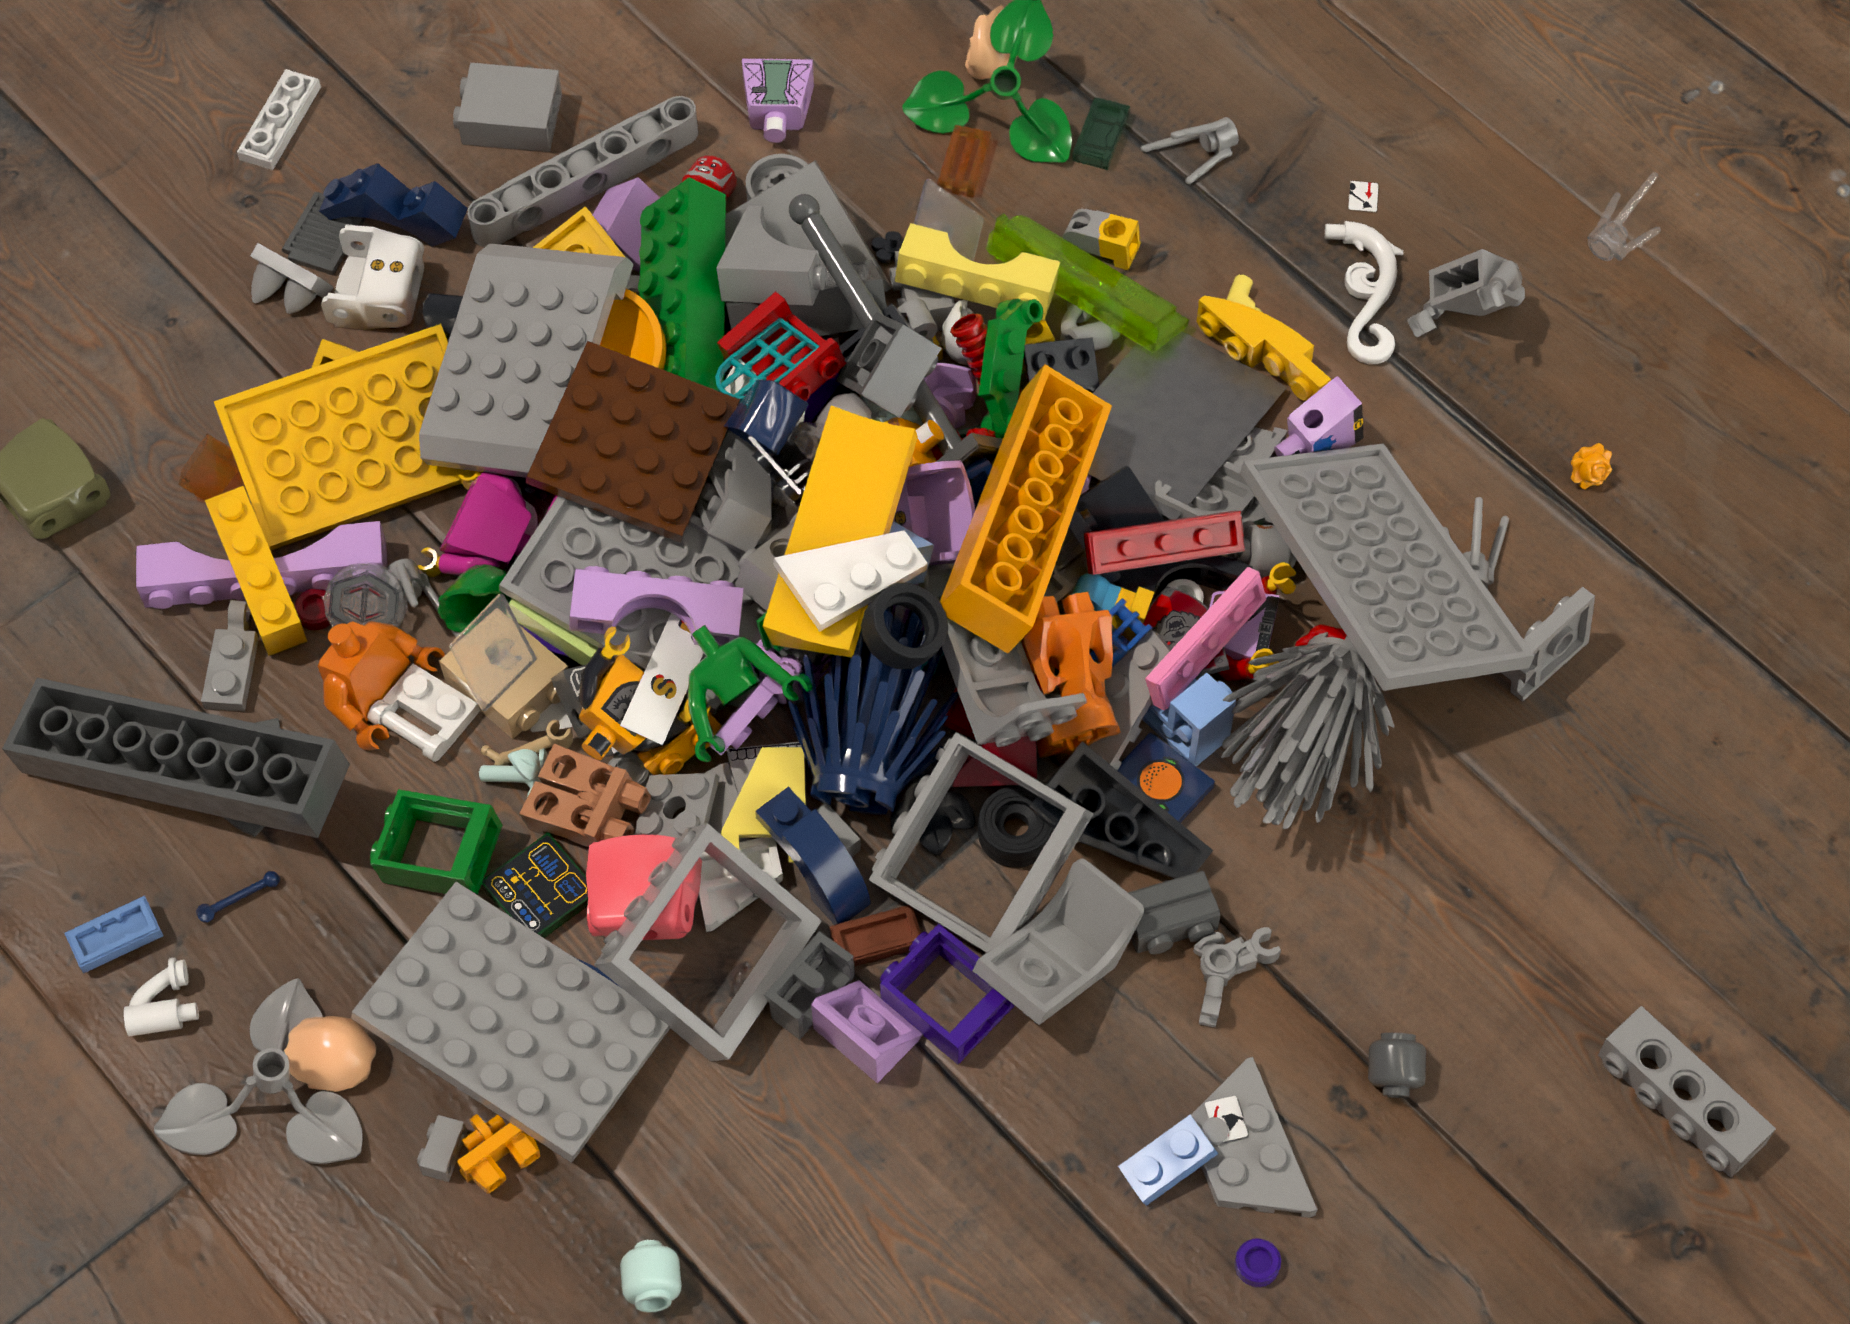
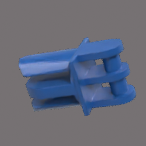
[1090,598,1153,668]

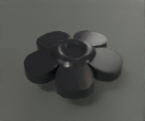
[871,231,904,263]

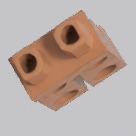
[519,744,651,846]

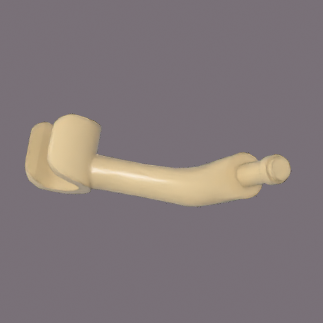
[481,720,573,766]

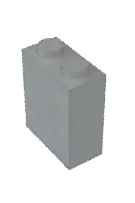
[453,63,562,152]

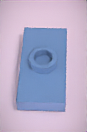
[65,896,163,974]

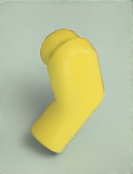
[1226,274,1262,312]

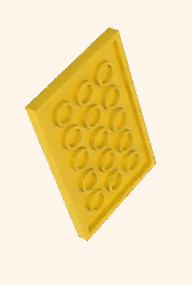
[214,324,474,551]

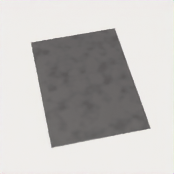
[1088,319,1287,520]

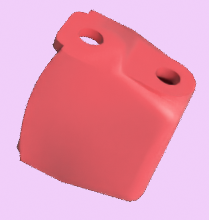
[586,835,702,940]

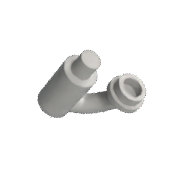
[1060,294,1120,350]

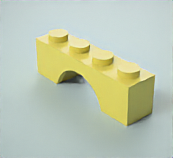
[895,223,1060,320]

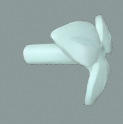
[479,748,548,809]

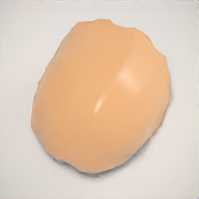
[965,5,1018,80]
[284,1016,376,1092]

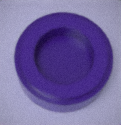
[1235,1238,1281,1287]

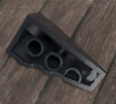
[1029,742,1213,879]

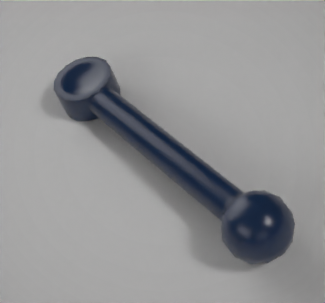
[196,871,280,922]

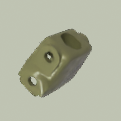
[0,418,111,539]

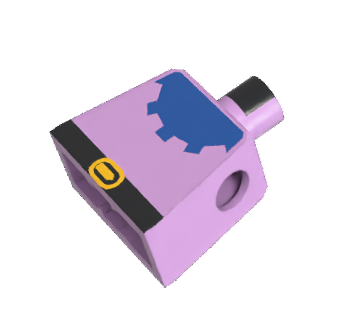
[1274,376,1364,457]

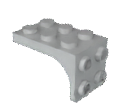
[942,618,1087,747]
[973,859,1144,1025]

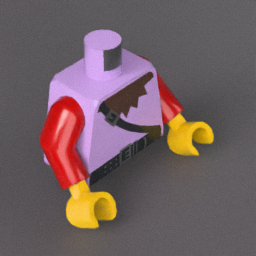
[1209,562,1296,681]

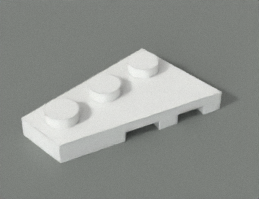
[773,530,928,632]

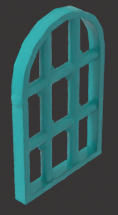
[715,317,820,404]

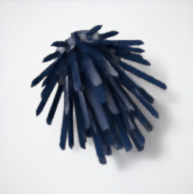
[789,603,959,815]

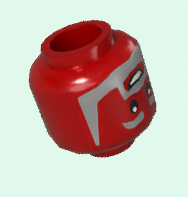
[681,155,737,201]

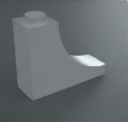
[716,205,826,306]

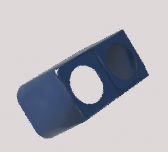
[724,379,808,455]

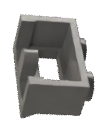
[764,931,855,1040]

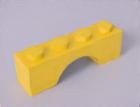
[205,486,307,656]

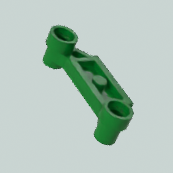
[978,299,1043,439]

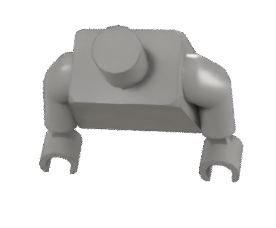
[1408,249,1525,338]

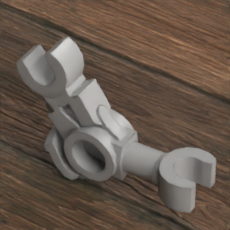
[1193,927,1281,1028]

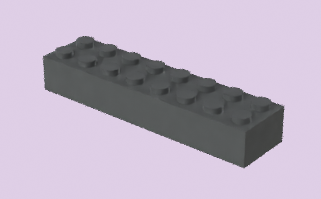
[2,678,350,838]

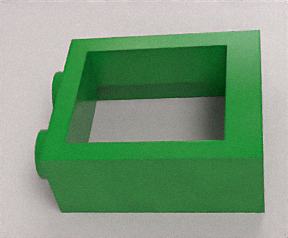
[370,789,503,895]

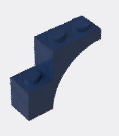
[319,163,468,247]

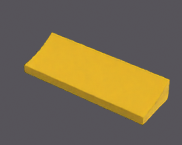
[763,405,918,658]

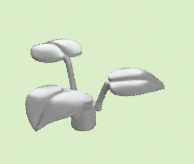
[154,978,363,1164]

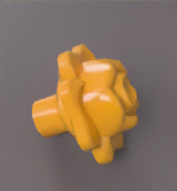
[1571,443,1612,489]

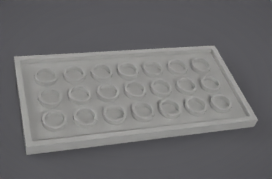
[1240,443,1535,691]

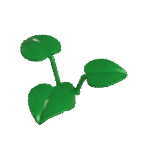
[902,0,1072,163]

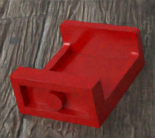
[717,291,846,401]

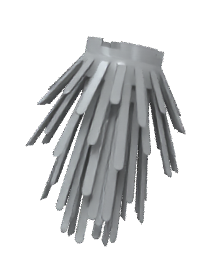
[1221,632,1395,829]

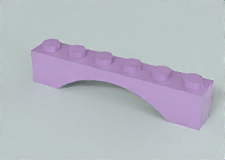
[136,521,388,609]

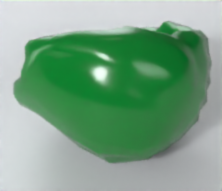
[438,564,512,635]

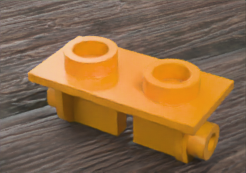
[637,712,722,775]

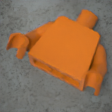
[318,621,445,750]

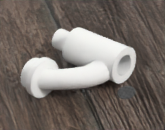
[124,958,199,1037]

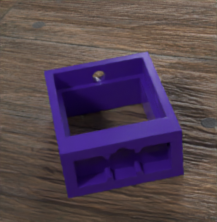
[880,924,1015,1065]

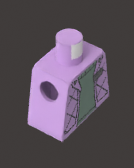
[742,59,814,143]

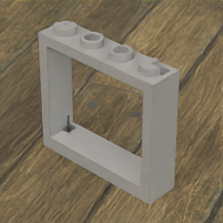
[869,732,1094,953]
[594,824,822,1061]

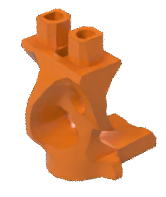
[1023,592,1121,758]

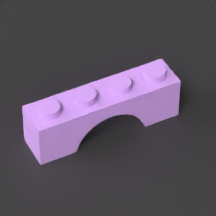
[569,566,744,646]

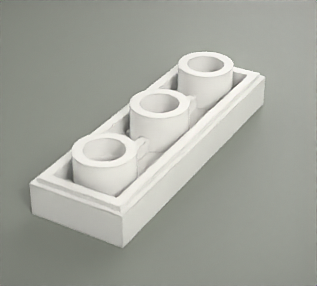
[237,69,321,170]

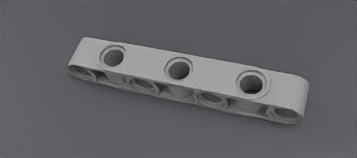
[468,96,698,247]

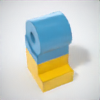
[1072,574,1154,641]

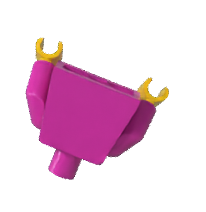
[417,470,532,577]

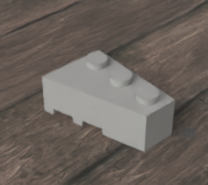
[696,430,771,552]

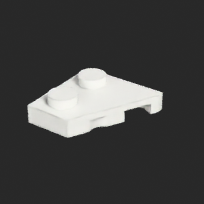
[699,838,783,932]

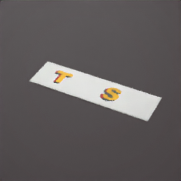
[620,613,704,745]

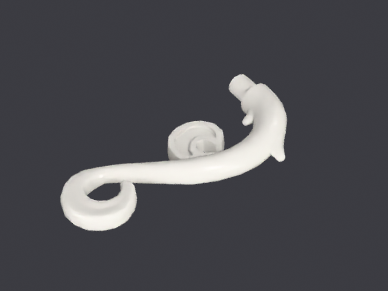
[1324,221,1404,365]

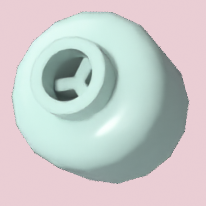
[620,1240,682,1312]

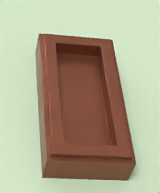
[829,905,921,967]

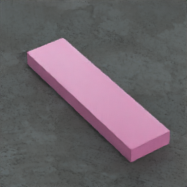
[1145,567,1266,711]

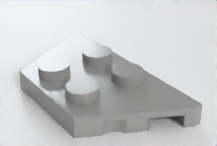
[1154,471,1274,534]
[1191,1057,1317,1218]

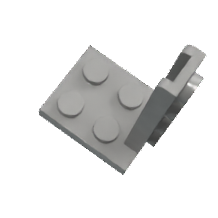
[1501,587,1595,702]

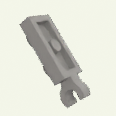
[201,600,259,712]

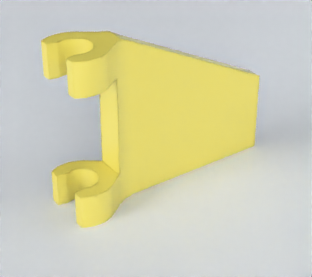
[720,747,806,863]

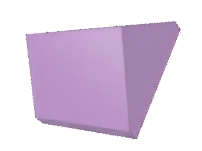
[593,178,660,272]
[811,980,923,1083]

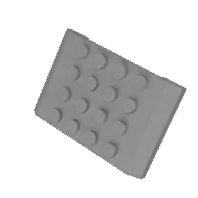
[419,243,633,478]

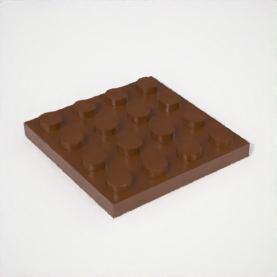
[526,341,740,543]

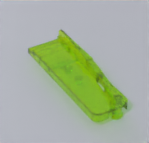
[986,213,1189,353]

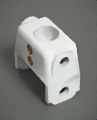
[321,225,424,330]

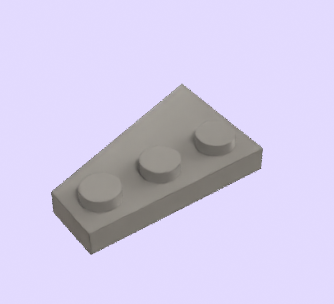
[1088,629,1172,771]

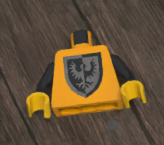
[579,627,711,760]

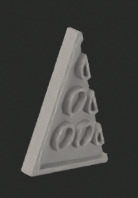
[725,160,892,292]

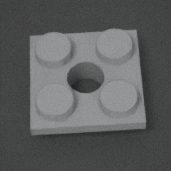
[635,773,719,838]

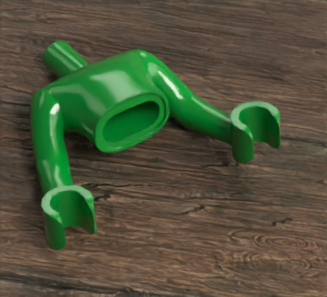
[688,625,812,762]

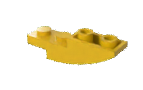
[1196,295,1331,401]

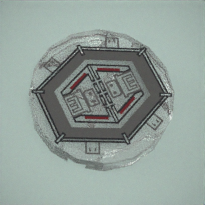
[324,562,407,628]

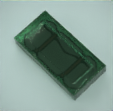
[1072,97,1130,170]

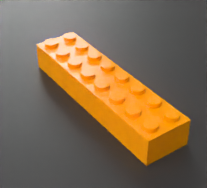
[940,364,1112,654]

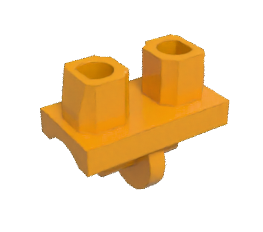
[457,1114,540,1194]

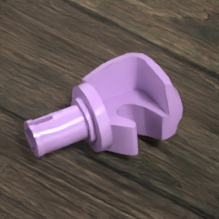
[924,363,977,429]

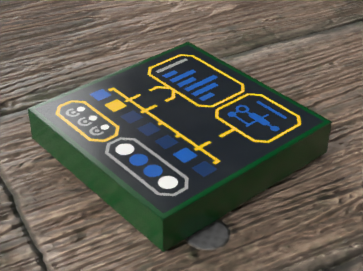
[481,832,588,938]

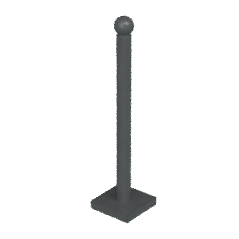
[789,194,1003,467]

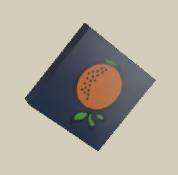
[1118,732,1215,823]

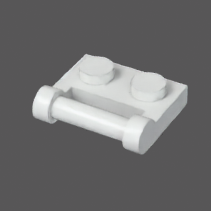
[367,663,480,762]

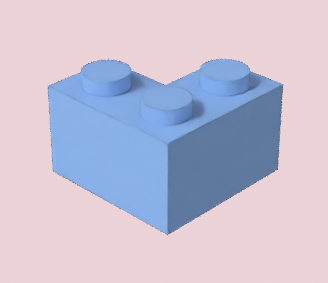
[1142,673,1236,766]

